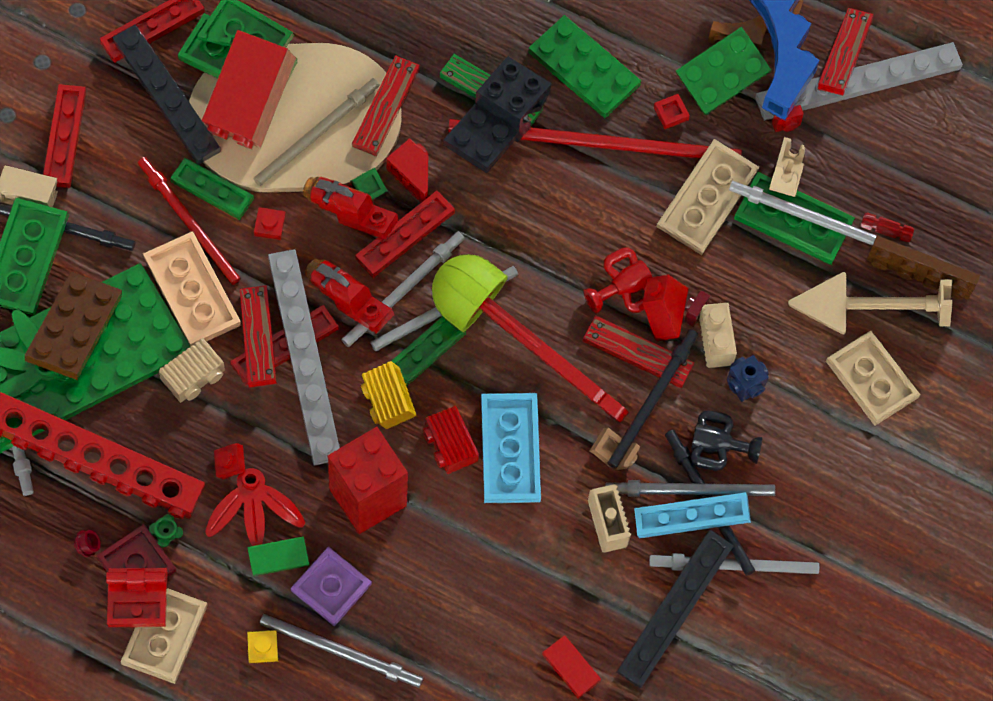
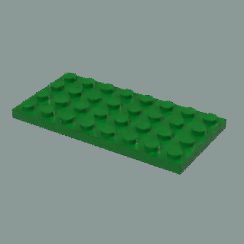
[0,263,191,453]

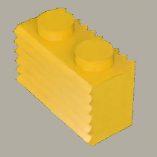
[361,361,416,429]

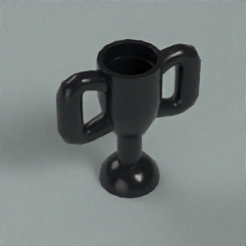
[691,410,763,471]

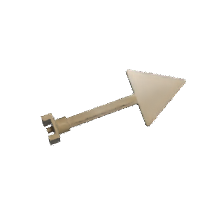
[788,272,952,335]

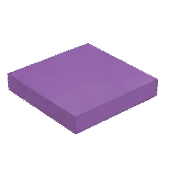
[291,547,372,626]

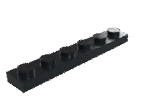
[112,25,221,165]
[616,530,734,688]

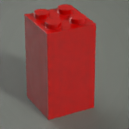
[202,30,296,149]
[328,427,408,534]

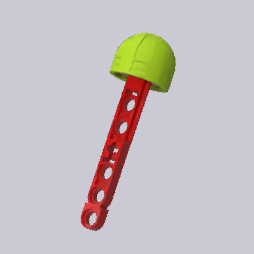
[432,254,629,423]

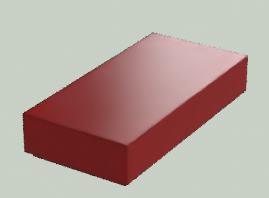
[542,635,601,699]

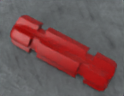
[861,213,914,242]

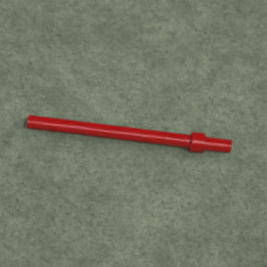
[138,157,241,285]

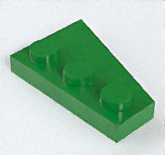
[197,0,294,48]

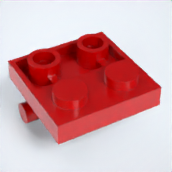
[106,568,168,627]

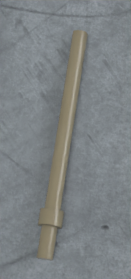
[253,78,380,186]

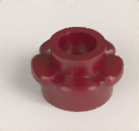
[74,530,101,557]

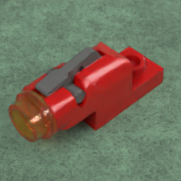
[303,176,399,240]
[305,259,394,334]

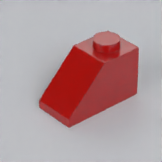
[386,138,428,203]
[643,275,689,341]

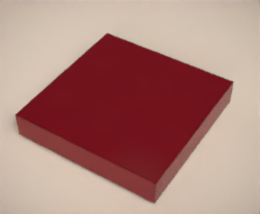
[96,524,176,577]

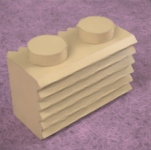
[699,303,737,368]
[159,338,225,403]
[588,484,631,552]

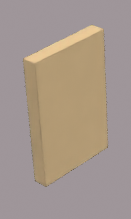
[826,331,920,426]
[121,588,208,684]

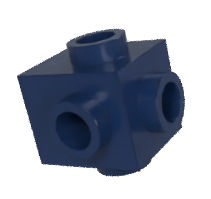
[727,355,769,402]

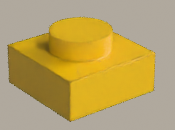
[247,630,278,663]

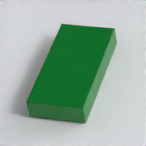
[248,536,309,576]

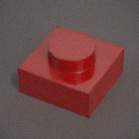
[654,94,690,129]
[772,105,804,132]
[254,207,286,240]
[214,443,245,479]

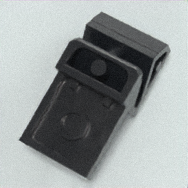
[443,56,552,173]

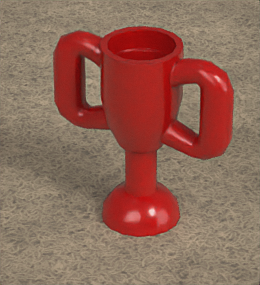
[583,247,652,314]

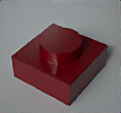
[684,290,710,327]

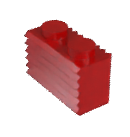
[422,406,479,474]

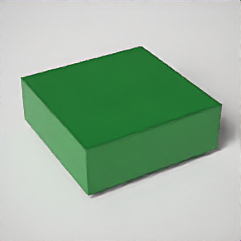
[350,167,387,200]

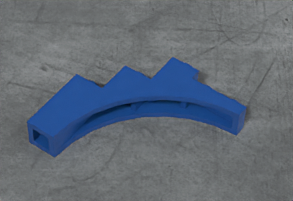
[749,0,820,120]

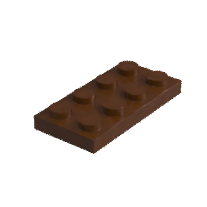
[867,236,980,300]
[25,272,122,380]

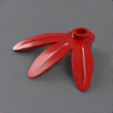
[205,468,305,546]

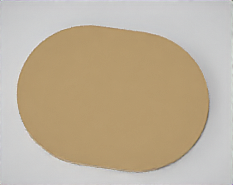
[189,43,401,192]

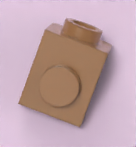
[590,428,640,471]

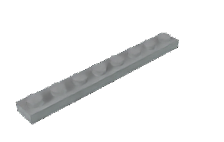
[755,42,963,121]
[268,249,340,465]

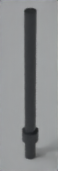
[0,203,136,251]
[607,329,699,469]
[665,430,755,576]

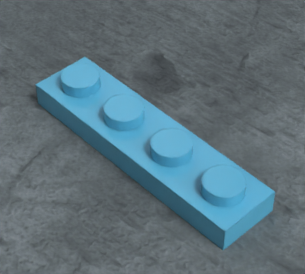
[634,492,751,538]

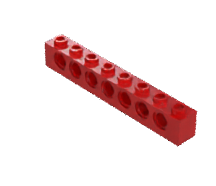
[0,392,205,519]

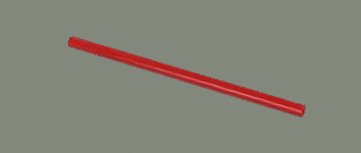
[448,119,742,159]

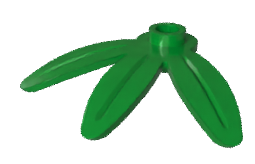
[0,309,60,398]

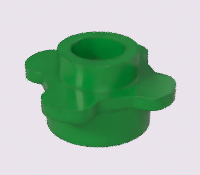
[149,514,183,548]

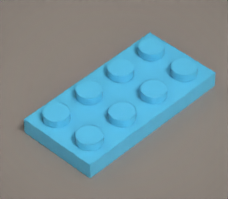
[481,393,541,503]

